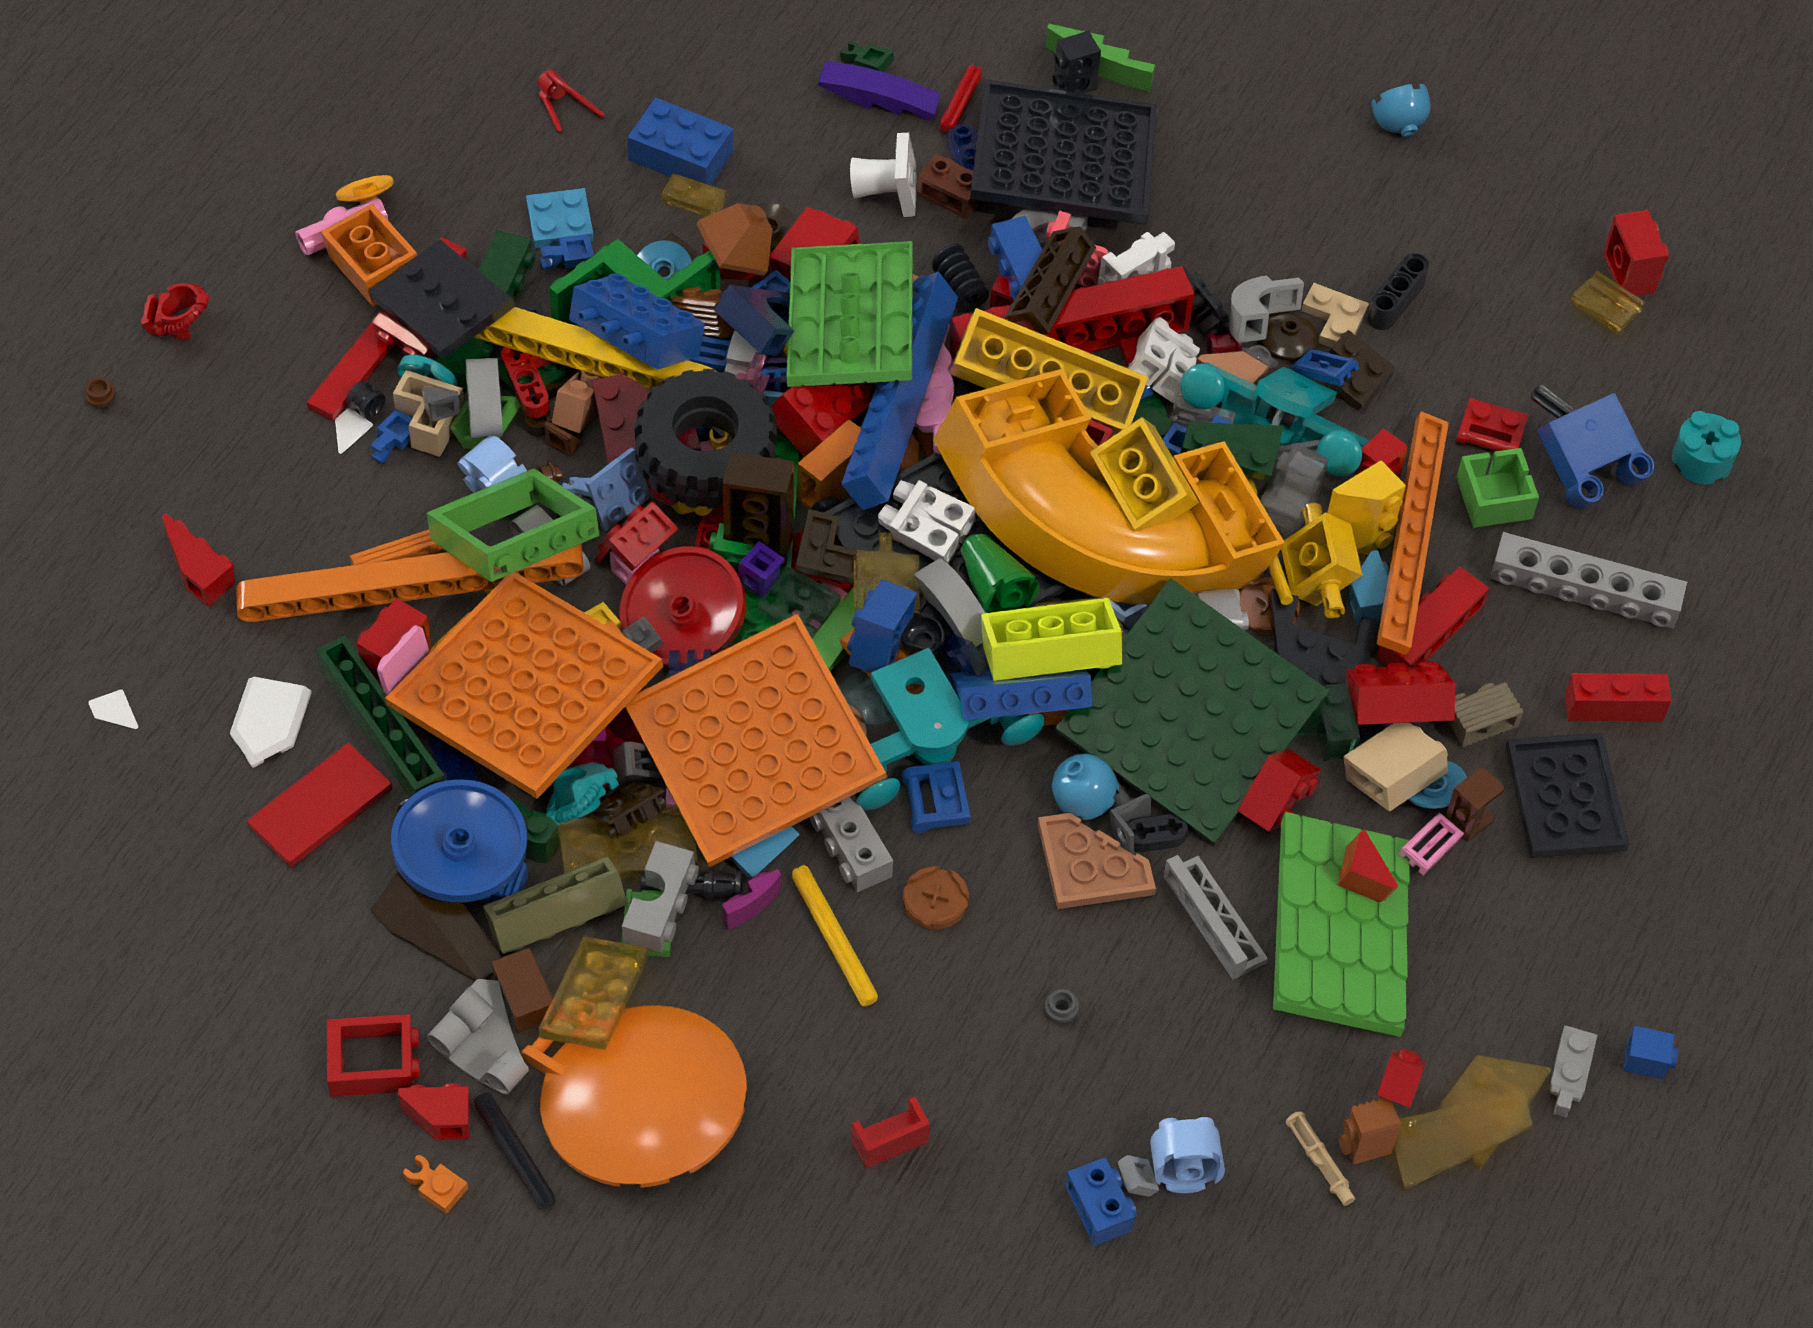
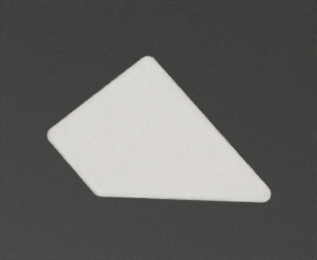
[335,408,373,454]
[88,690,138,729]

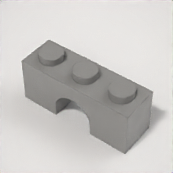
[622,841,699,953]

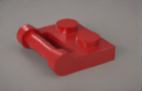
[1456,398,1529,451]

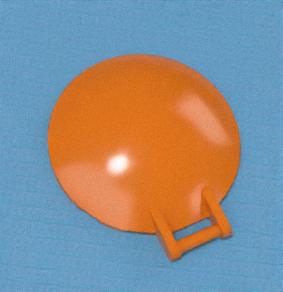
[520,1004,747,1188]

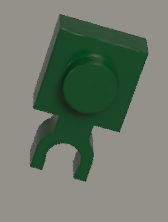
[840,41,894,72]

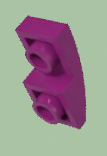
[722,869,781,930]

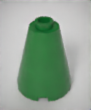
[961,534,1040,613]

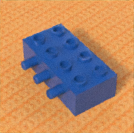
[569,274,705,370]

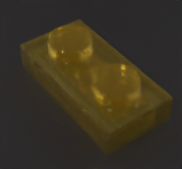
[661,173,727,216]

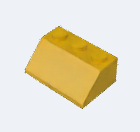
[1090,417,1199,531]
[1328,460,1406,554]

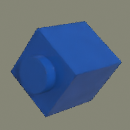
[1624,1026,1678,1079]

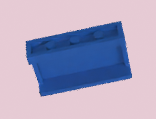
[949,669,1092,720]

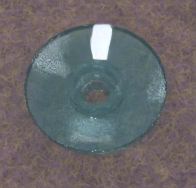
[840,670,893,726]

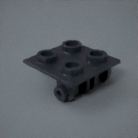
[1183,266,1230,337]

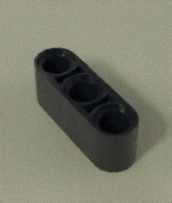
[1368,253,1429,330]

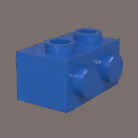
[1065,1157,1137,1246]

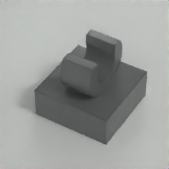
[622,616,664,653]

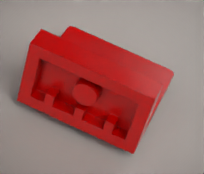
[594,501,679,571]

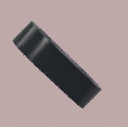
[1125,814,1188,852]

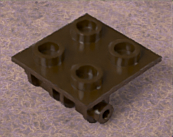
[585,780,666,839]

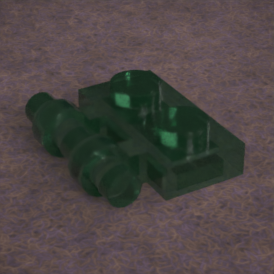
[758,566,841,639]

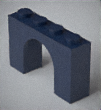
[714,285,794,356]

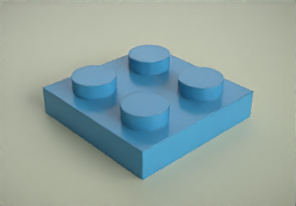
[526,188,594,248]

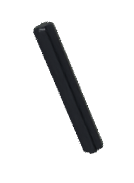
[474,1092,555,1209]

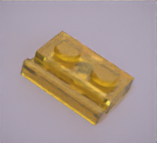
[1570,271,1646,334]

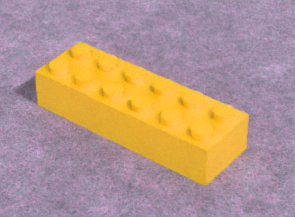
[949,308,1148,437]

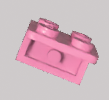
[377,625,430,695]

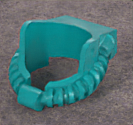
[546,762,619,825]

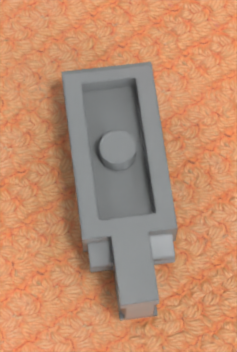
[1548,1025,1597,1118]

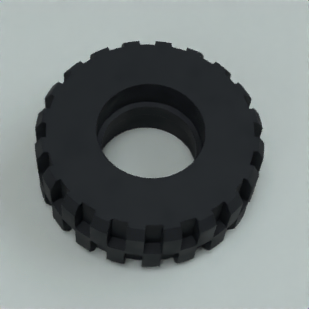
[634,369,777,509]

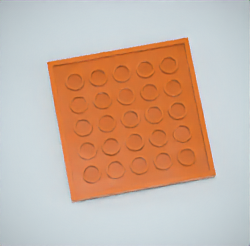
[385,572,663,799]
[625,614,887,867]

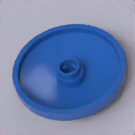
[391,780,527,902]

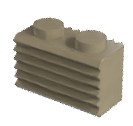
[1447,682,1523,747]

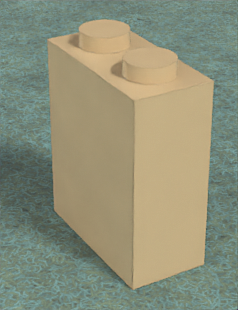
[1344,722,1448,812]

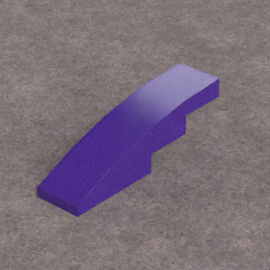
[817,61,941,121]

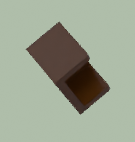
[1445,766,1504,843]
[491,947,556,1033]

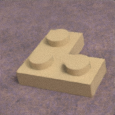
[1301,283,1369,348]

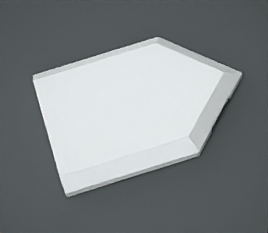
[230,677,312,768]

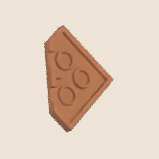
[1037,813,1156,909]

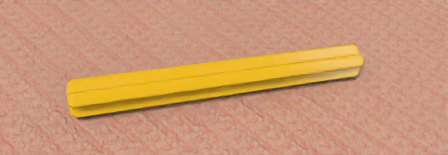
[792,865,878,1007]

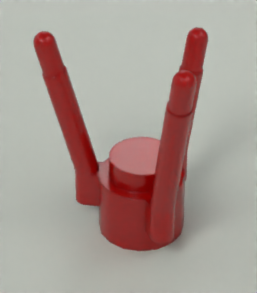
[537,70,604,133]

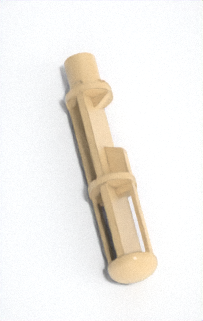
[1286,1112,1355,1206]

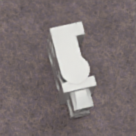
[1098,232,1175,285]
[1128,317,1200,404]
[878,480,976,564]

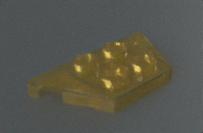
[1439,1055,1551,1170]

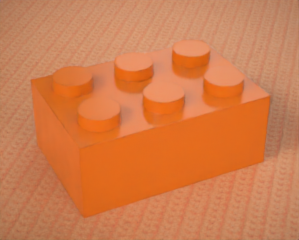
[321,203,418,307]

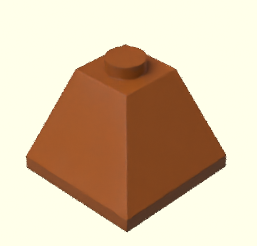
[696,203,772,275]

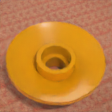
[336,175,394,204]

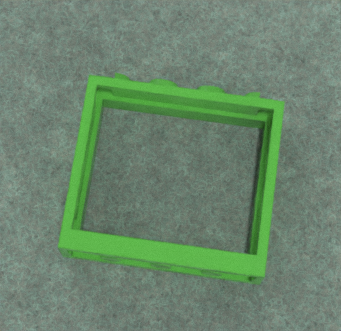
[426,468,599,582]

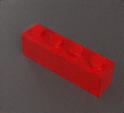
[1376,567,1489,667]

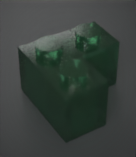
[1296,683,1360,761]

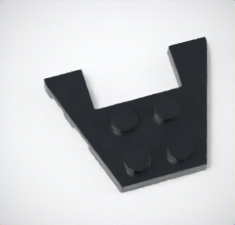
[1268,588,1380,702]

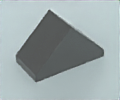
[613,742,663,783]

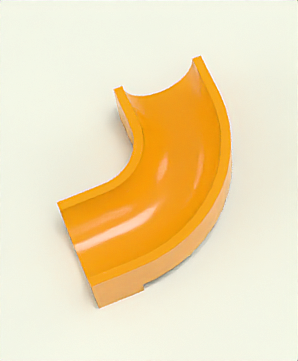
[933,369,1285,606]

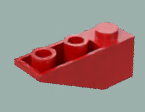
[162,513,236,607]

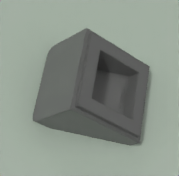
[422,386,460,422]

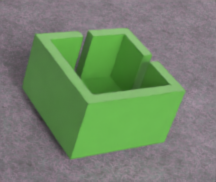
[1456,448,1539,528]

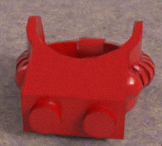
[141,283,209,340]

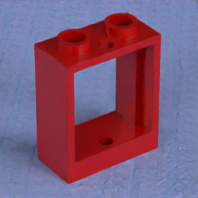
[327,1014,420,1097]

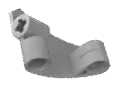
[427,979,529,1095]

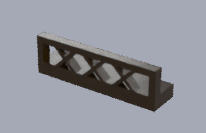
[1005,226,1096,334]

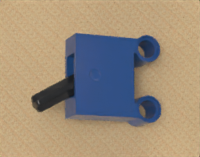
[1530,384,1654,509]

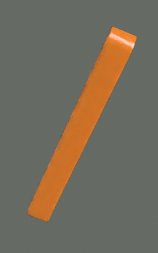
[236,544,584,622]

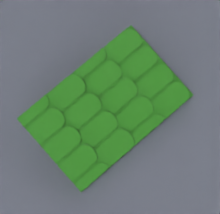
[787,241,913,387]
[1273,812,1410,1037]

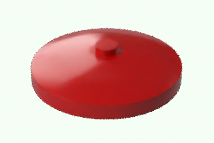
[620,546,746,669]

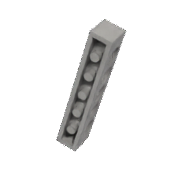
[1490,532,1687,629]

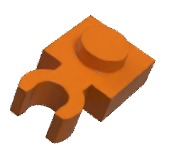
[403,1155,469,1214]

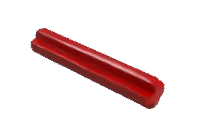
[939,65,982,134]

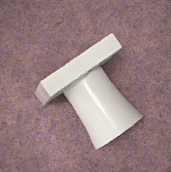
[850,132,918,217]

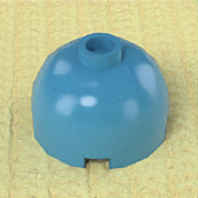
[1371,84,1431,137]
[1051,753,1119,820]

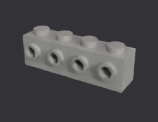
[810,795,893,892]

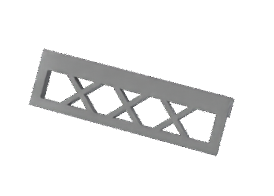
[1163,855,1268,980]

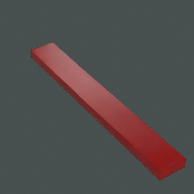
[307,237,467,421]

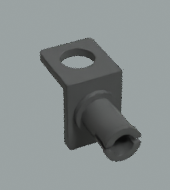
[1110,783,1151,854]

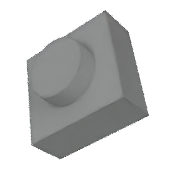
[1117,1155,1159,1197]

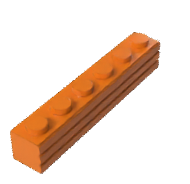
[350,529,469,565]

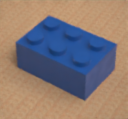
[628,97,733,191]

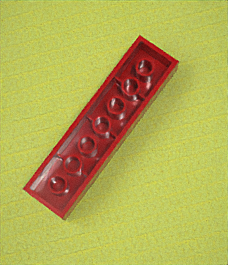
[949,266,1195,363]

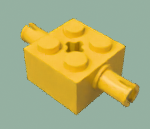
[1281,503,1363,618]

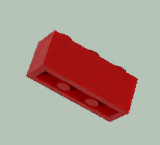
[1565,673,1671,722]

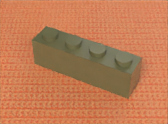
[483,857,628,954]

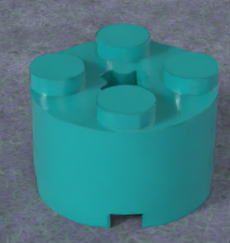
[1672,411,1741,484]

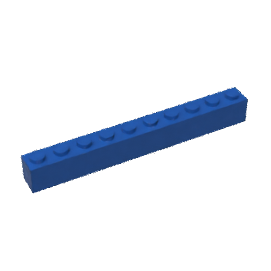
[842,272,958,510]

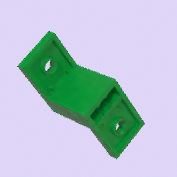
[549,239,720,324]

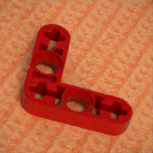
[502,325,583,418]

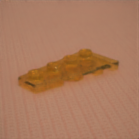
[1394,1091,1533,1190]

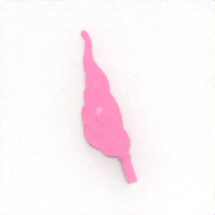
[914,324,954,454]

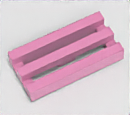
[1399,812,1464,876]

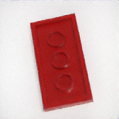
[247,743,392,868]

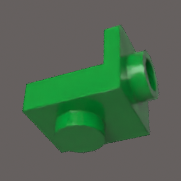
[709,523,754,571]

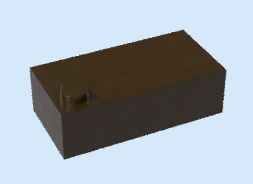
[723,452,794,566]

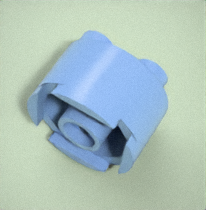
[457,435,527,493]
[1150,1117,1225,1193]

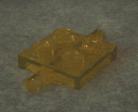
[854,532,920,615]

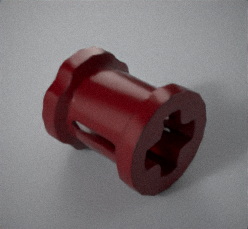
[1206,333,1242,354]

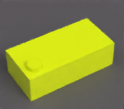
[981,598,1122,681]

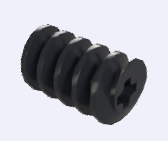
[932,243,989,311]

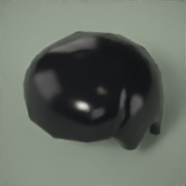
[899,612,946,657]

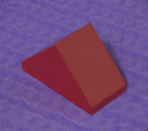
[1337,830,1399,902]

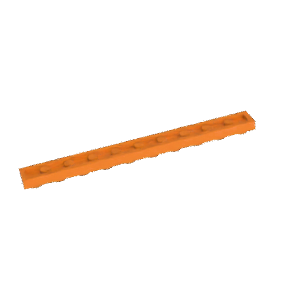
[1376,411,1449,655]

